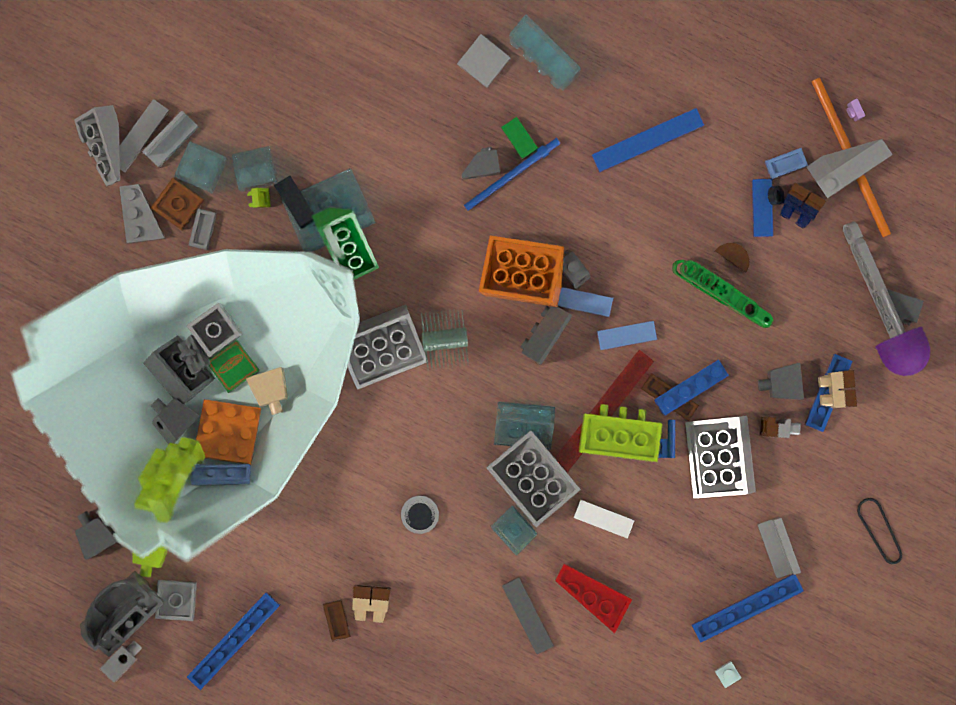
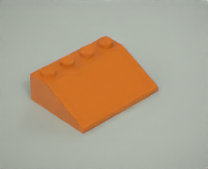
[478,235,564,307]

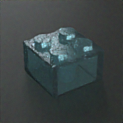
[174,141,228,194]

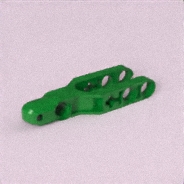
[672,259,774,328]

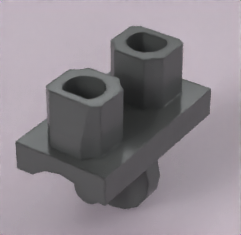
[178,335,210,375]

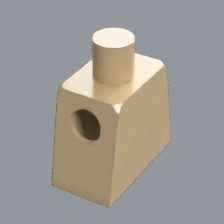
[246,367,288,415]

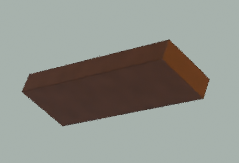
[641,373,699,421]

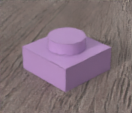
[847,99,865,121]

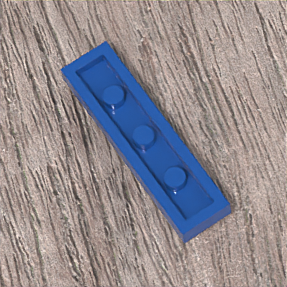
[804,354,853,432]
[654,359,729,416]

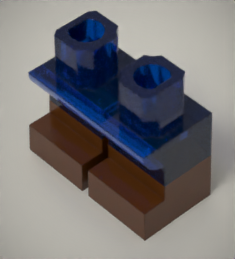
[780,183,826,229]

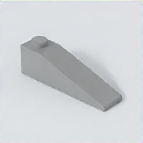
[74,105,120,186]
[807,139,893,198]

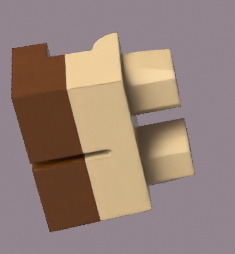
[818,370,857,408]
[352,585,391,622]

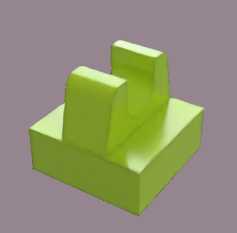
[247,188,271,208]

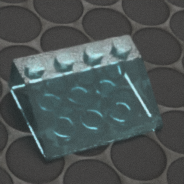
[282,168,376,252]

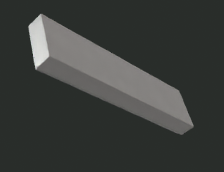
[119,99,170,173]

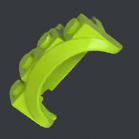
[134,437,205,523]

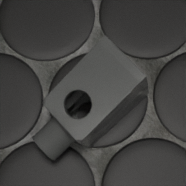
[562,249,590,290]
[758,363,804,400]
[150,398,200,444]
[75,511,118,560]

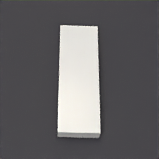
[574,500,634,538]

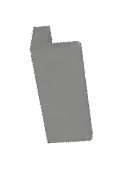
[142,111,199,168]
[758,517,801,578]

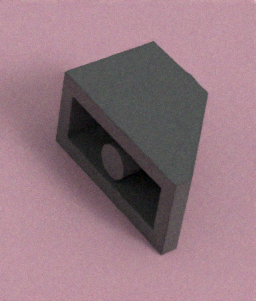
[462,147,500,180]
[887,289,924,326]

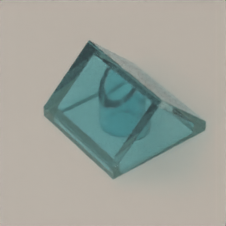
[490,506,537,556]

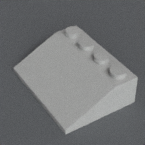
[347,304,427,389]
[685,416,756,498]
[486,431,581,527]

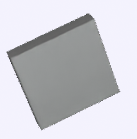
[457,34,511,88]
[155,580,197,621]

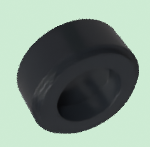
[768,186,784,205]

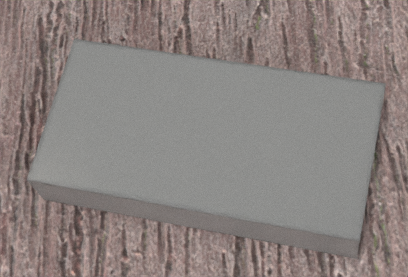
[189,209,217,250]

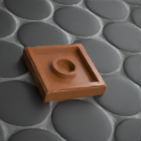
[151,177,204,231]

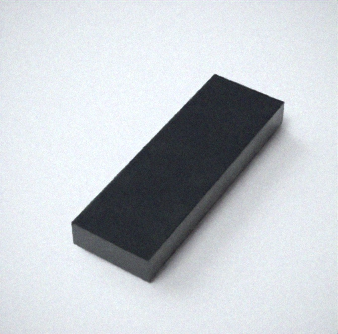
[274,175,314,229]

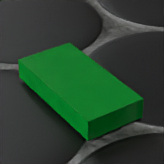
[501,117,538,159]

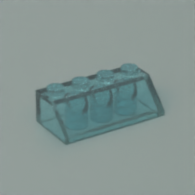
[509,15,581,91]

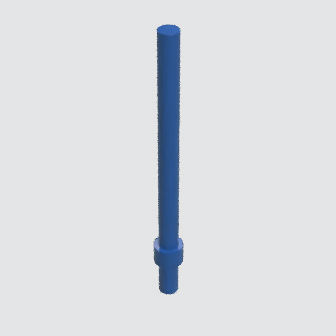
[464,138,561,211]

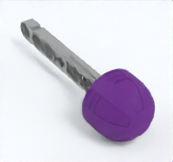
[843,221,930,376]

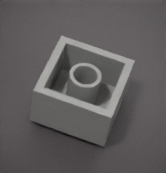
[186,303,243,357]

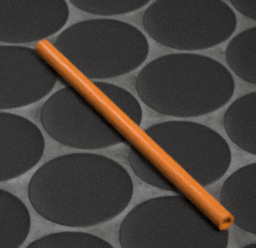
[811,78,891,237]

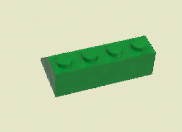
[312,207,379,280]

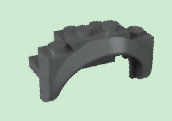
[80,571,164,657]

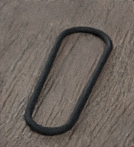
[857,498,902,565]

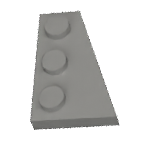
[119,184,166,244]

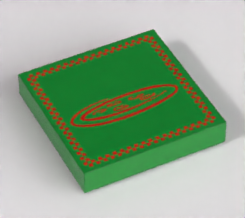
[209,339,260,393]

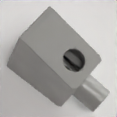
[100,640,142,682]

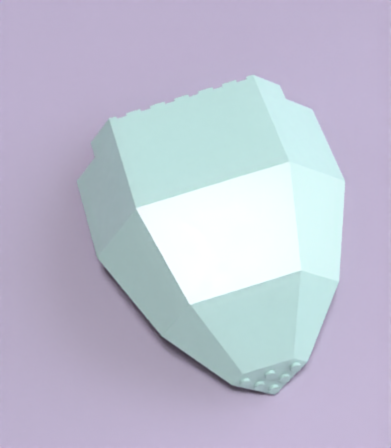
[12,249,360,561]

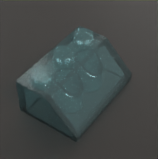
[494,402,555,450]

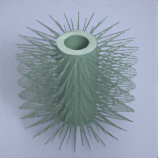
[421,312,469,370]

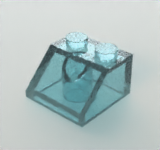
[232,146,278,192]

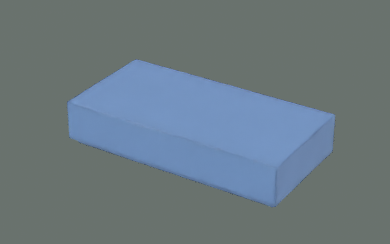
[765,148,808,179]

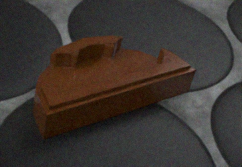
[714,243,750,273]

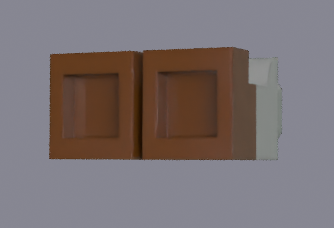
[760,417,800,438]

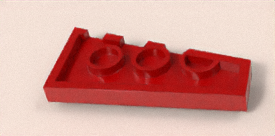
[555,564,632,634]

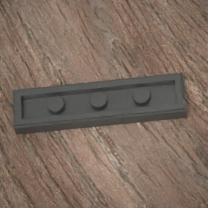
[502,577,554,654]

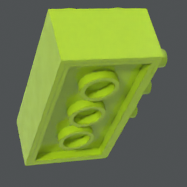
[579,404,662,462]

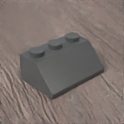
[520,306,573,365]
[143,335,215,404]

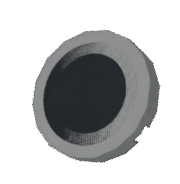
[401,495,439,534]

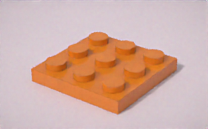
[196,399,261,465]

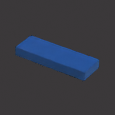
[752,179,773,237]

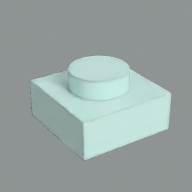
[715,661,741,688]

